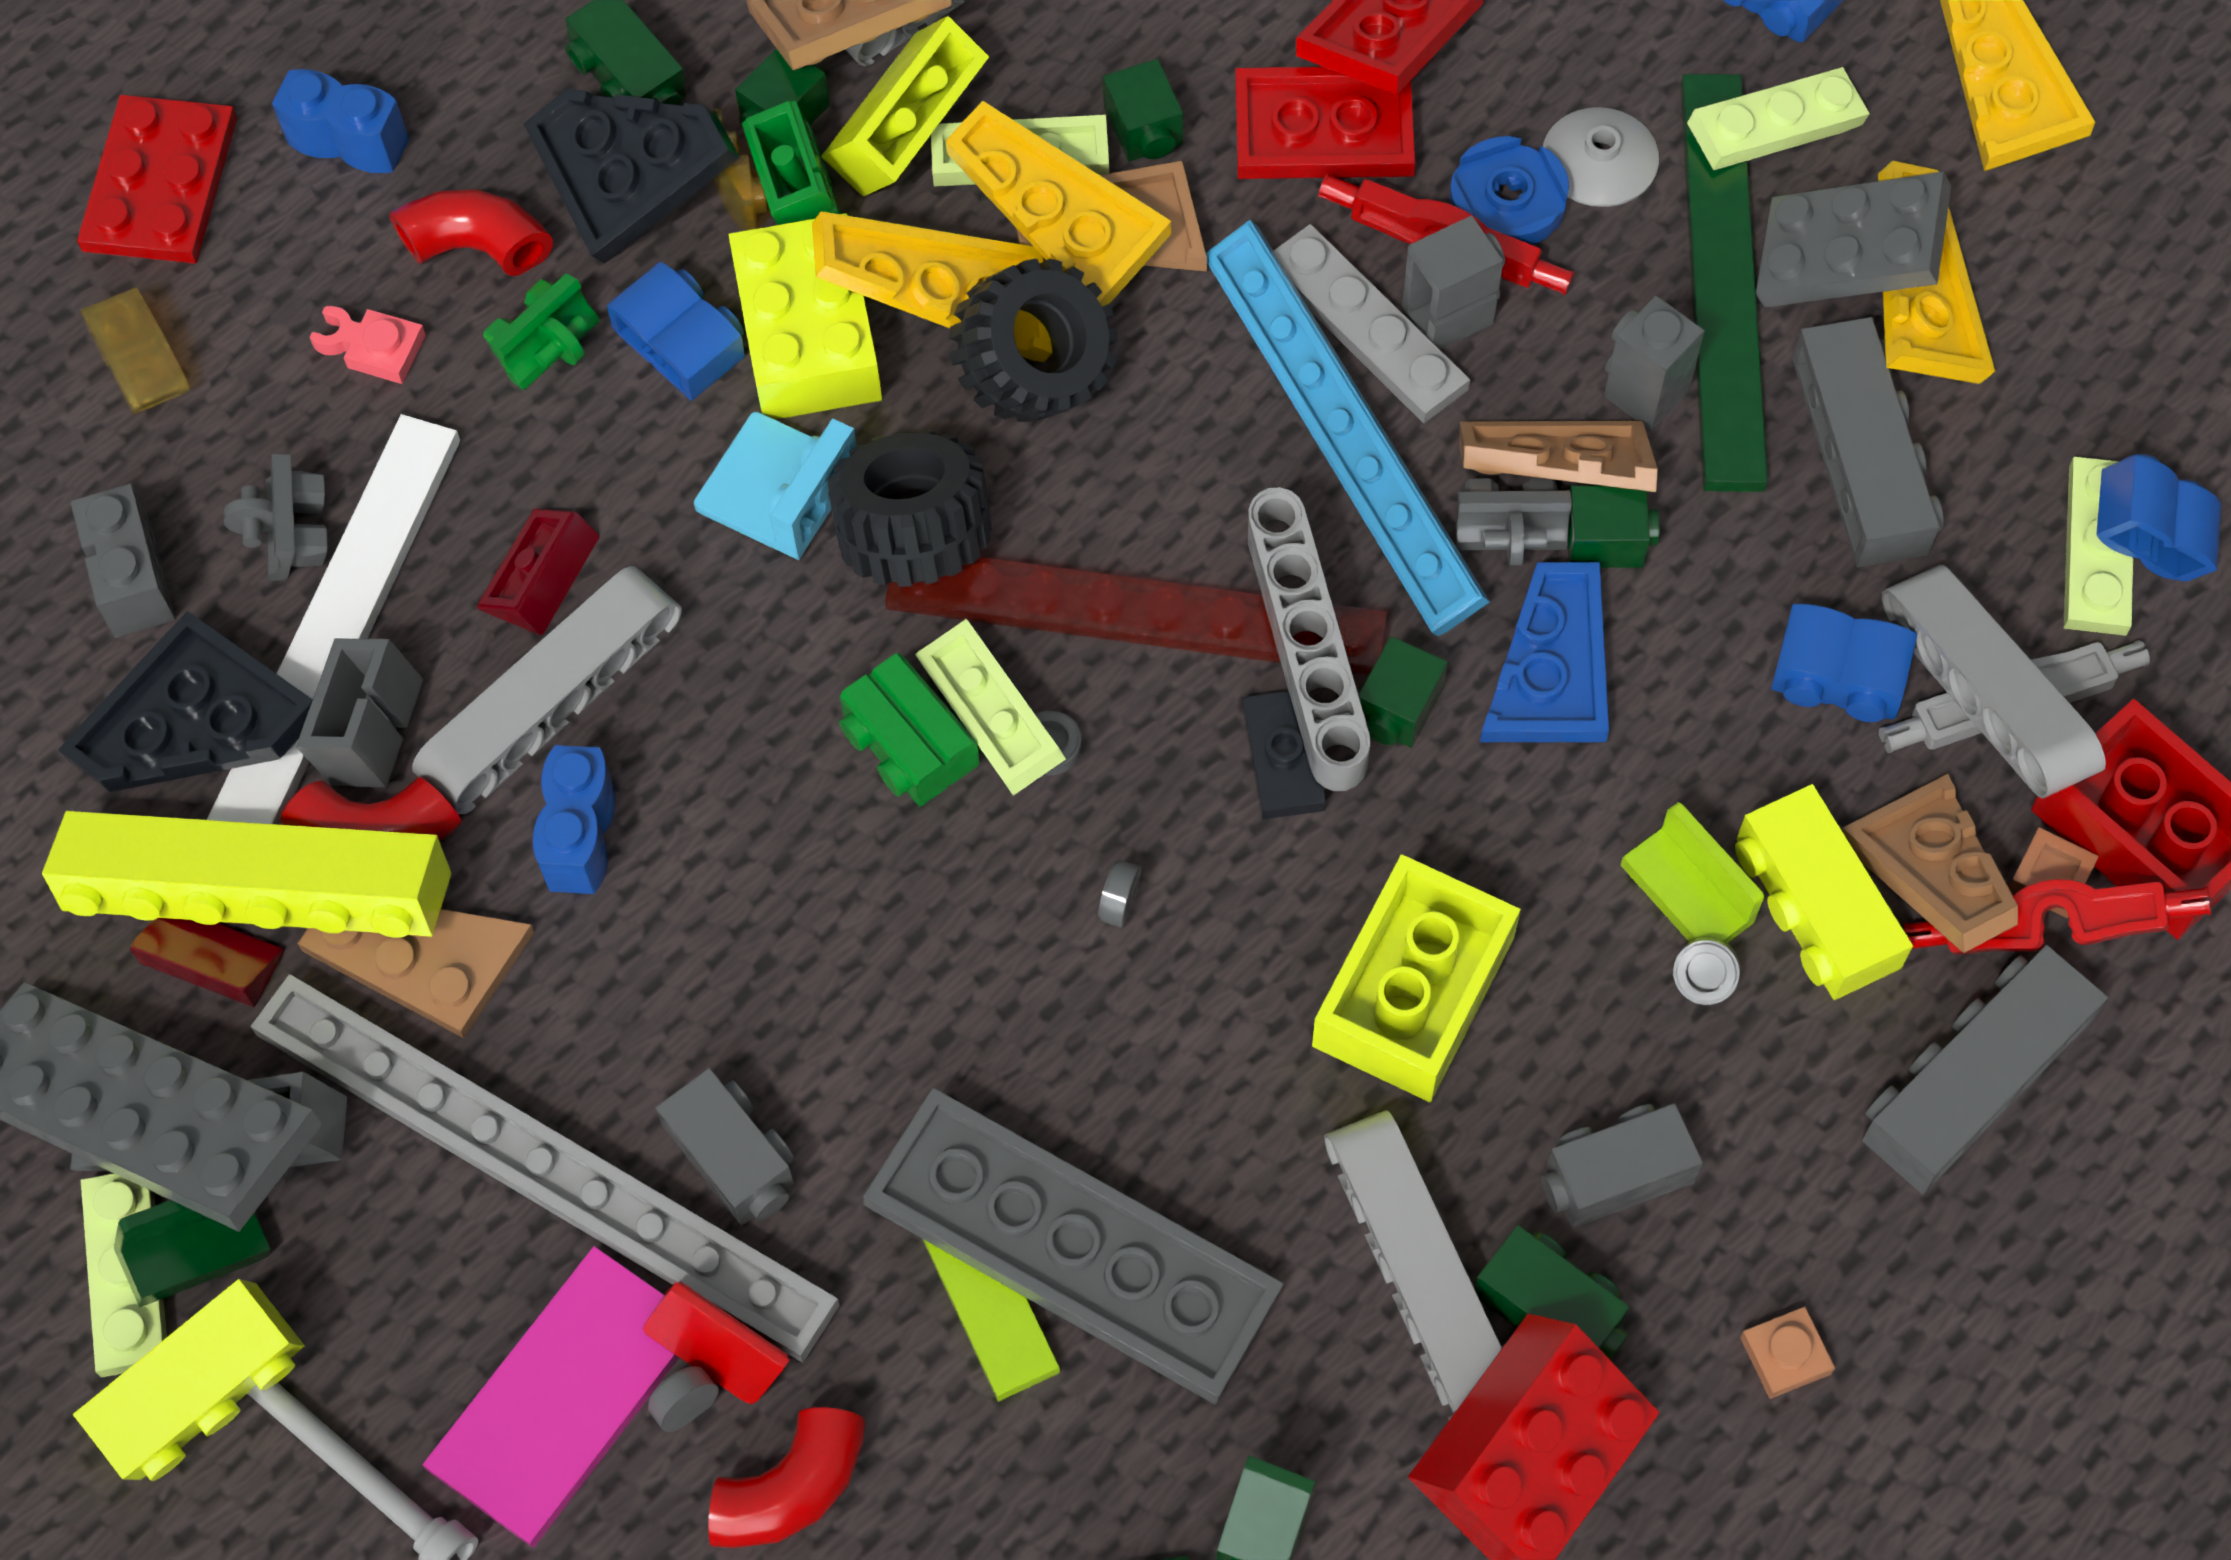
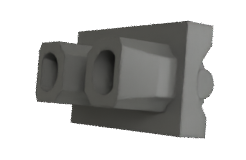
[223,454,327,581]
[1455,478,1572,567]

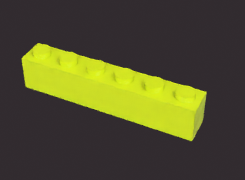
[42,811,451,938]

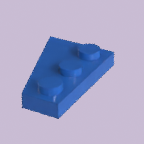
[1480,562,1609,742]

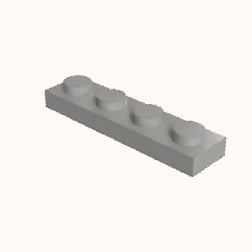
[1274,224,1470,423]

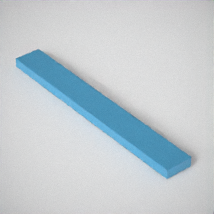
[1206,220,1490,636]

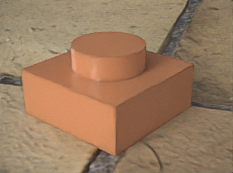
[2008,827,2099,918]
[1740,1307,1835,1399]

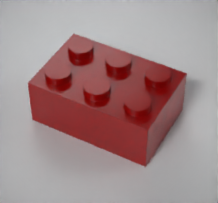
[2031,698,2231,940]
[1408,1313,1660,1560]

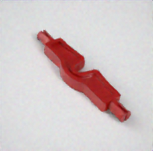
[1318,173,1575,296]
[1904,879,2211,955]

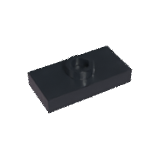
[1242,691,1326,820]

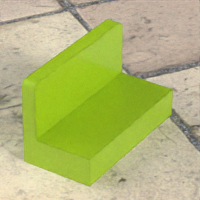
[1620,802,1764,943]

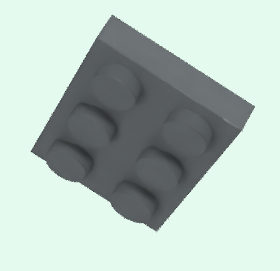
[1756,171,1951,307]

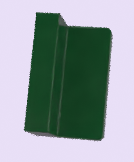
[114,1200,270,1308]

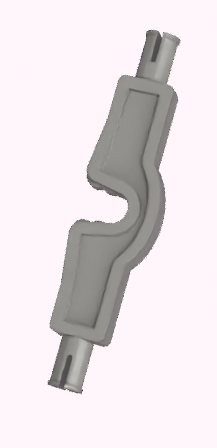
[1879,640,2150,753]

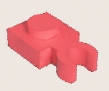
[309,306,426,384]

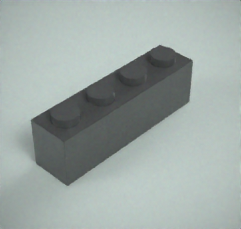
[1792,317,1943,567]
[1862,945,2109,1195]

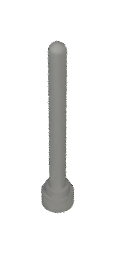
[247,1383,478,1560]

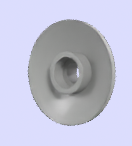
[1543,107,1659,207]

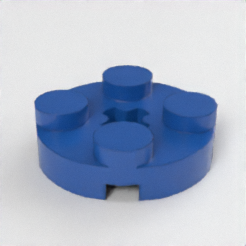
[1449,136,1569,245]

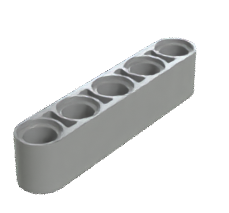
[1248,487,1370,791]
[1882,565,2106,799]
[412,566,682,814]
[1324,1110,1502,1420]

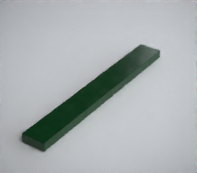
[1680,74,1767,492]

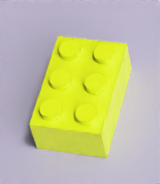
[728,213,882,420]
[1312,854,1521,1103]

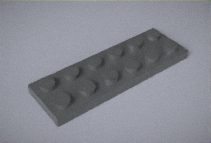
[0,982,322,1232]
[863,1088,1284,1405]

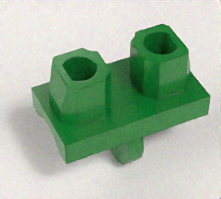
[483,273,600,390]

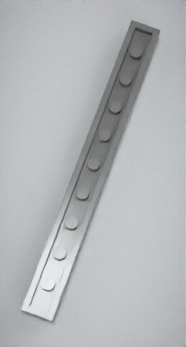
[250,974,840,1363]

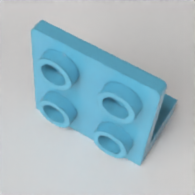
[694,412,857,560]

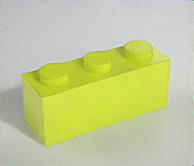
[821,16,989,196]
[1735,784,1913,1000]
[73,1279,305,1481]

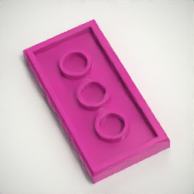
[422,1246,679,1549]

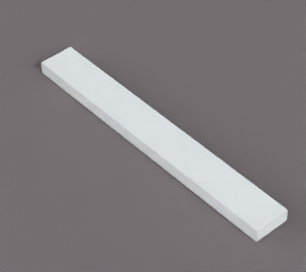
[207,414,460,825]

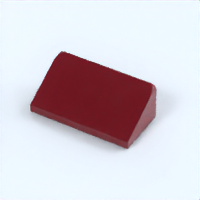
[476,508,600,635]
[130,918,284,1008]

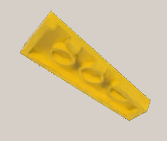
[1940,0,2095,171]
[946,101,1171,307]
[1878,161,1995,384]
[812,211,1052,362]

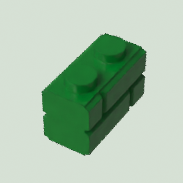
[742,101,841,225]
[839,653,980,807]

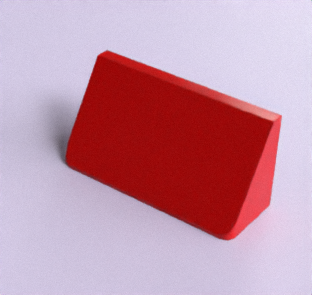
[643,1281,789,1404]

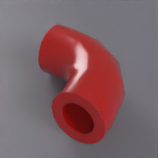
[389,189,553,276]
[280,777,462,841]
[708,1407,866,1548]

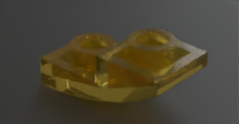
[710,108,768,231]
[80,287,189,414]

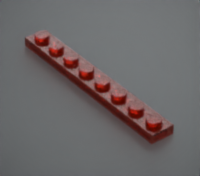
[885,557,1387,675]

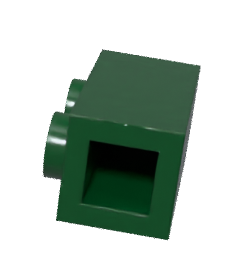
[565,0,686,106]
[1474,1225,1630,1361]

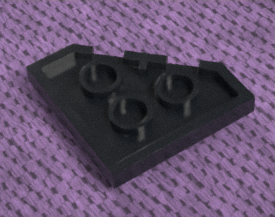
[523,89,740,263]
[58,611,313,792]

